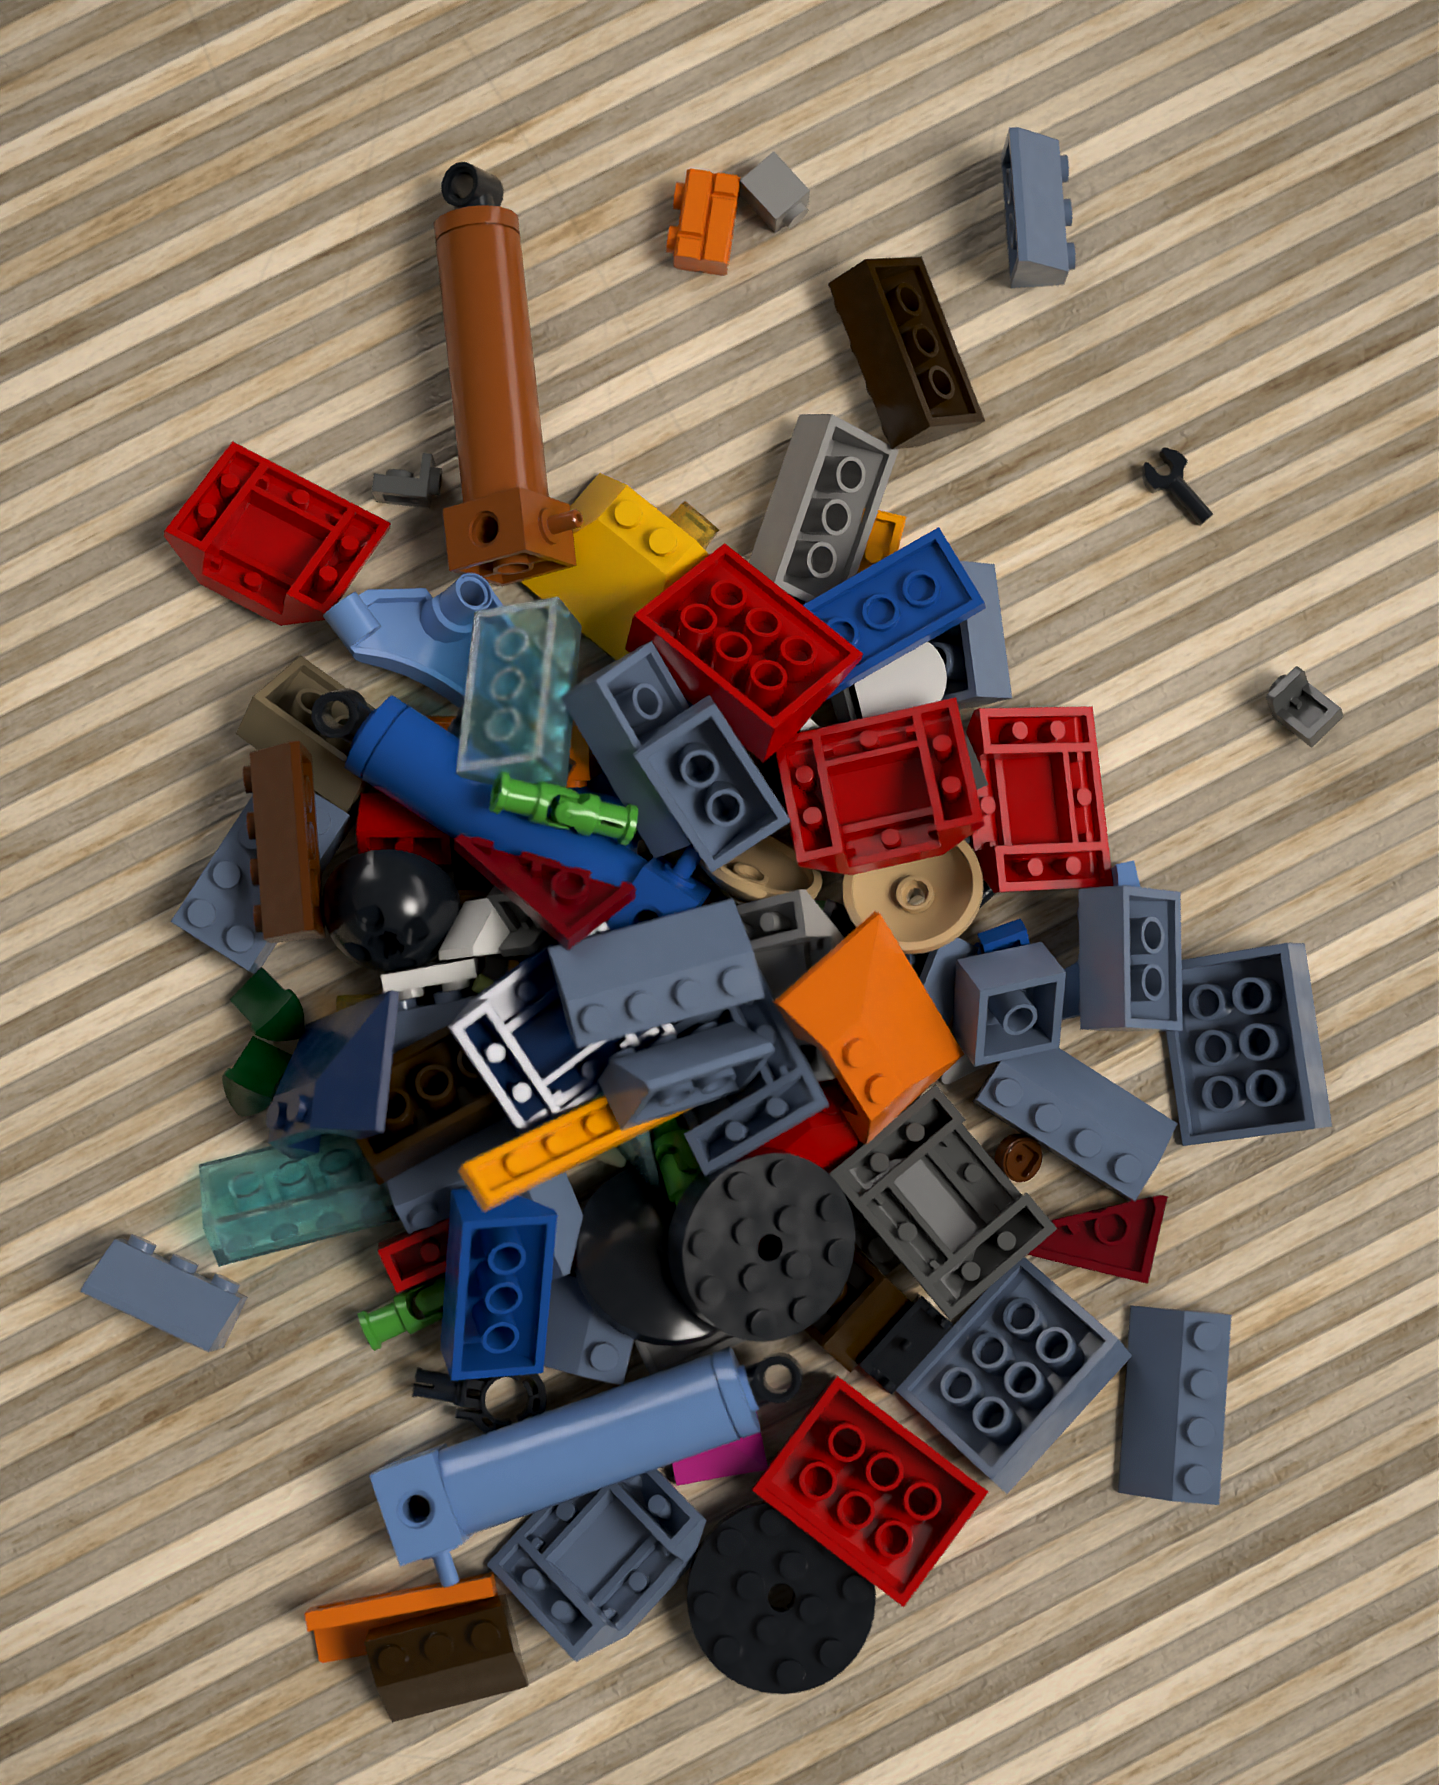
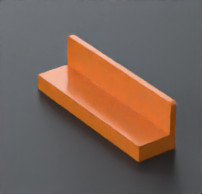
[304,1572,498,1663]

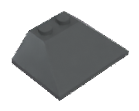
[829,1084,1057,1320]

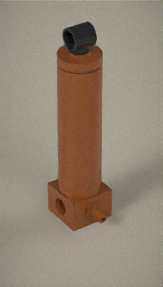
[434,162,583,587]

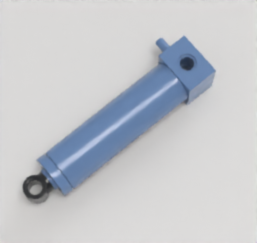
[369,1347,803,1588]

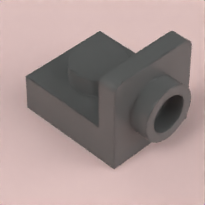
[372,453,442,508]

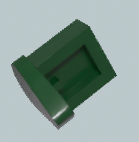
[230,967,304,1041]
[222,1036,292,1117]

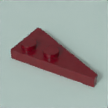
[454,834,636,950]
[1027,1195,1168,1284]

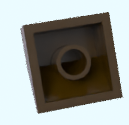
[804,1250,913,1373]

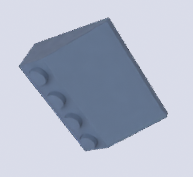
[1166,943,1332,1146]
[896,1257,1132,1494]

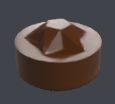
[995,1133,1042,1182]

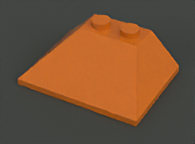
[774,912,964,1145]

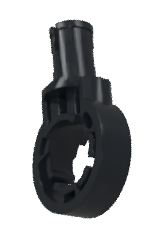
[412,1367,547,1434]

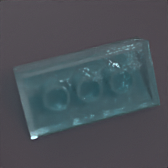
[456,597,582,787]
[199,1132,400,1266]

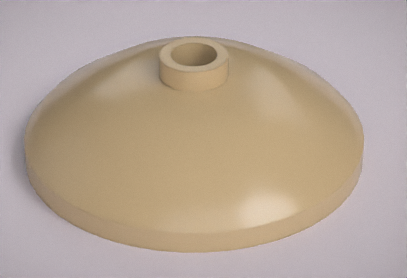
[699,833,823,903]
[843,840,983,954]

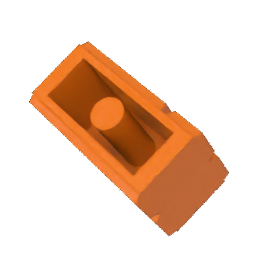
[666,168,740,276]

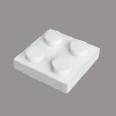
[381,956,482,1000]

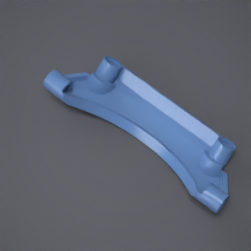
[323,573,643,842]

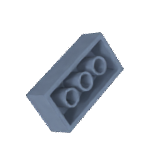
[171,793,356,974]

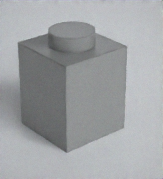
[740,151,810,234]

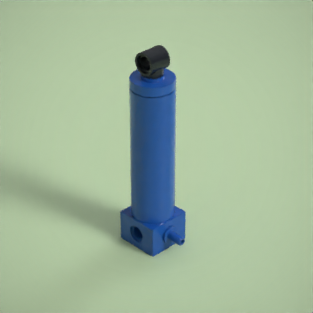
[312,688,712,931]

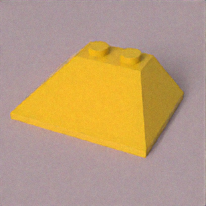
[520,473,709,661]

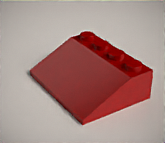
[625,543,863,762]
[752,1374,989,1608]

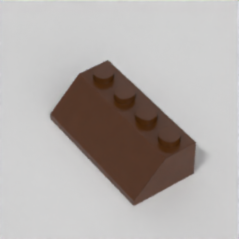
[243,741,326,943]

